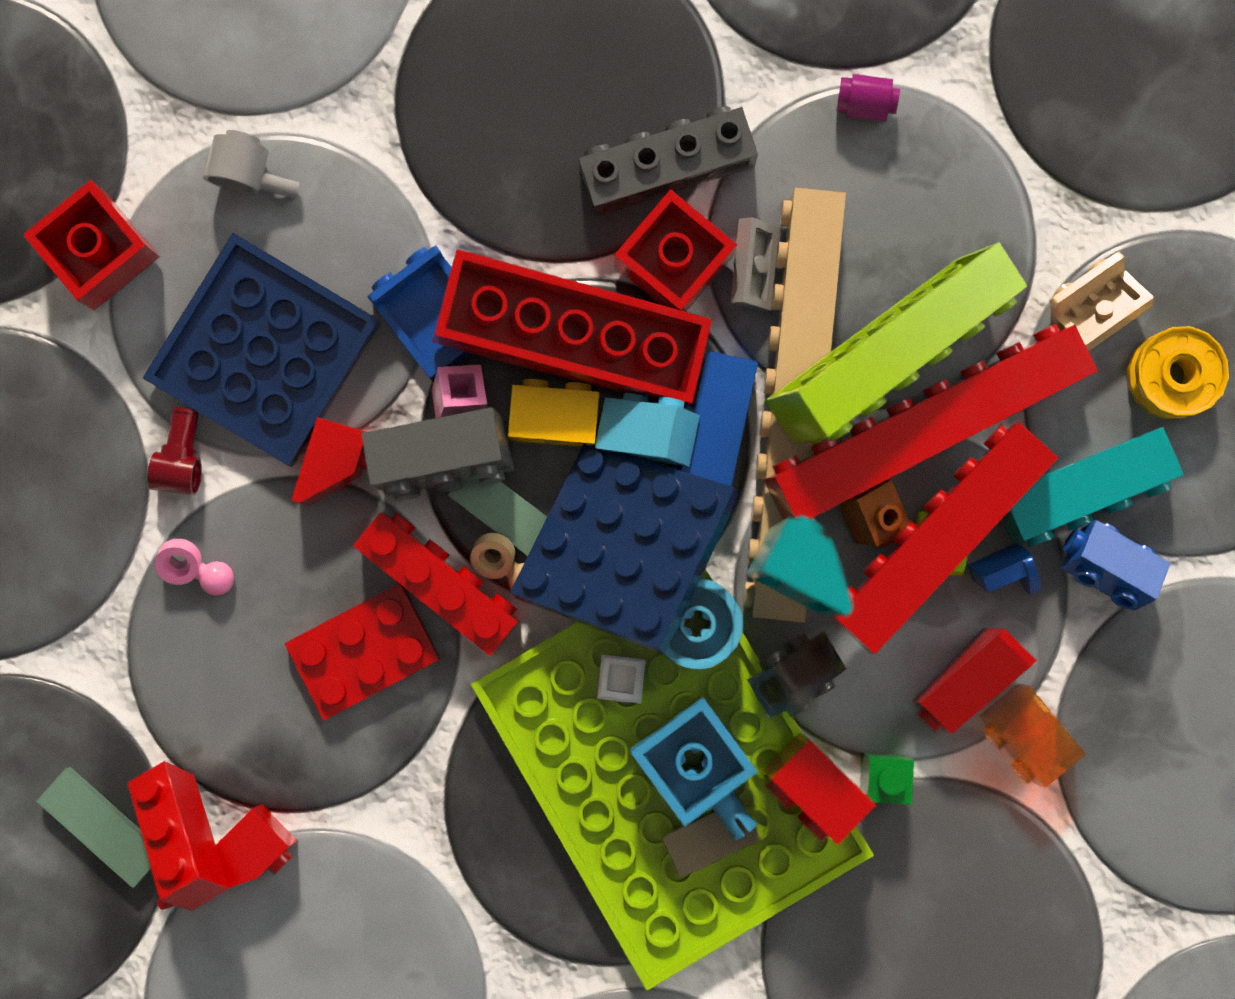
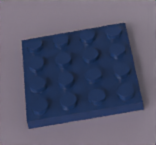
[143,233,381,467]
[510,444,739,655]

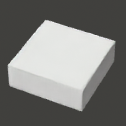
[597,654,646,703]

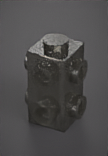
[747,631,846,718]

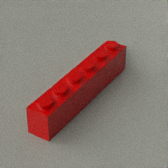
[831,421,1058,655]

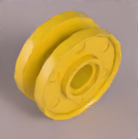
[1127,326,1229,419]

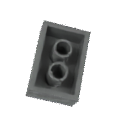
[361,407,515,500]

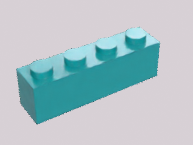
[1003,427,1184,547]

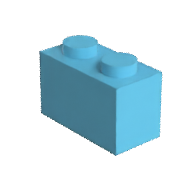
[595,393,700,466]

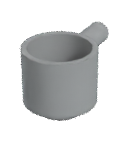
[203,130,300,199]

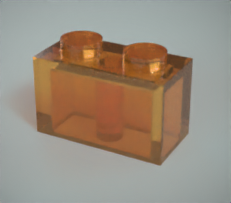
[979,683,1086,788]

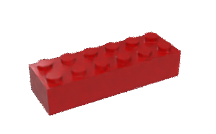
[432,249,712,407]

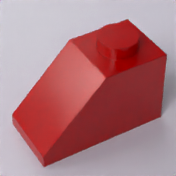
[291,417,367,506]

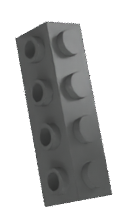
[579,106,758,217]

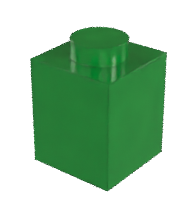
[860,753,914,805]

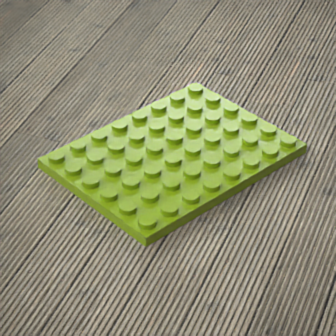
[471,568,874,991]

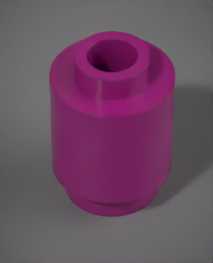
[836,74,900,122]

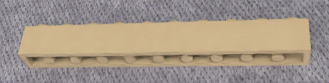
[743,187,846,623]

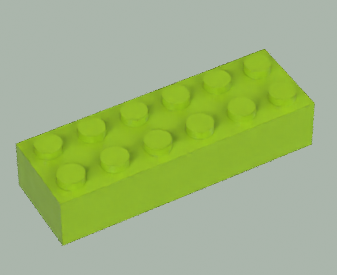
[765,242,1028,445]

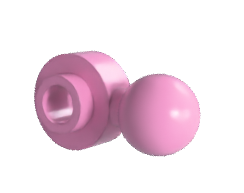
[154,539,234,596]

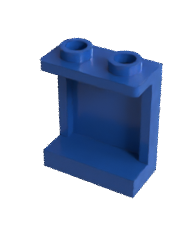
[367,245,473,382]

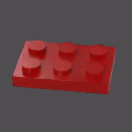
[284,584,441,721]

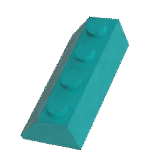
[746,515,853,616]

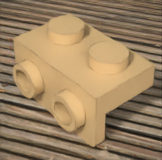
[1050,252,1154,351]

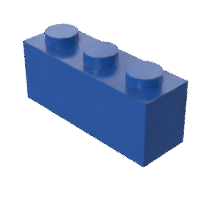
[672,351,758,486]

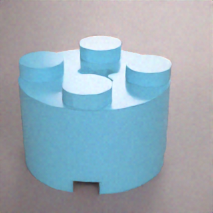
[665,579,743,669]

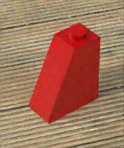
[913,628,1037,734]

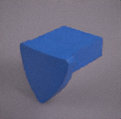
[967,544,1041,595]

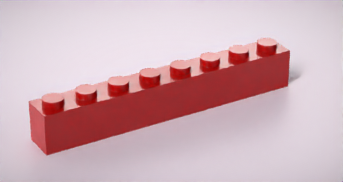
[764,323,1098,521]

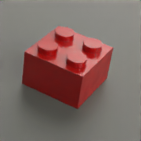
[23,180,160,311]
[614,189,737,312]
[763,733,876,845]

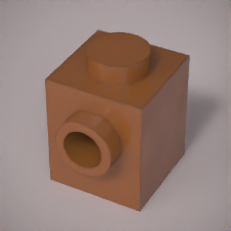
[839,480,909,549]

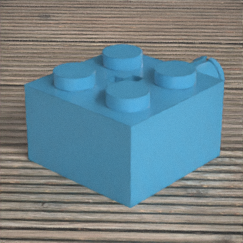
[630,696,758,841]

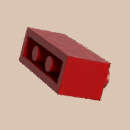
[128,761,229,911]

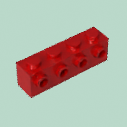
[353,512,521,656]

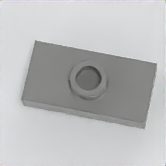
[730,217,779,312]

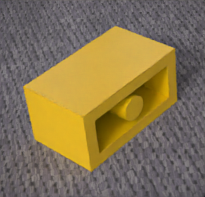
[508,379,600,447]

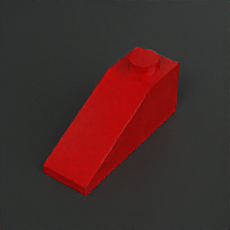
[156,804,298,910]

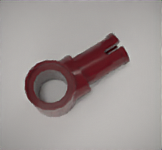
[147,407,202,495]

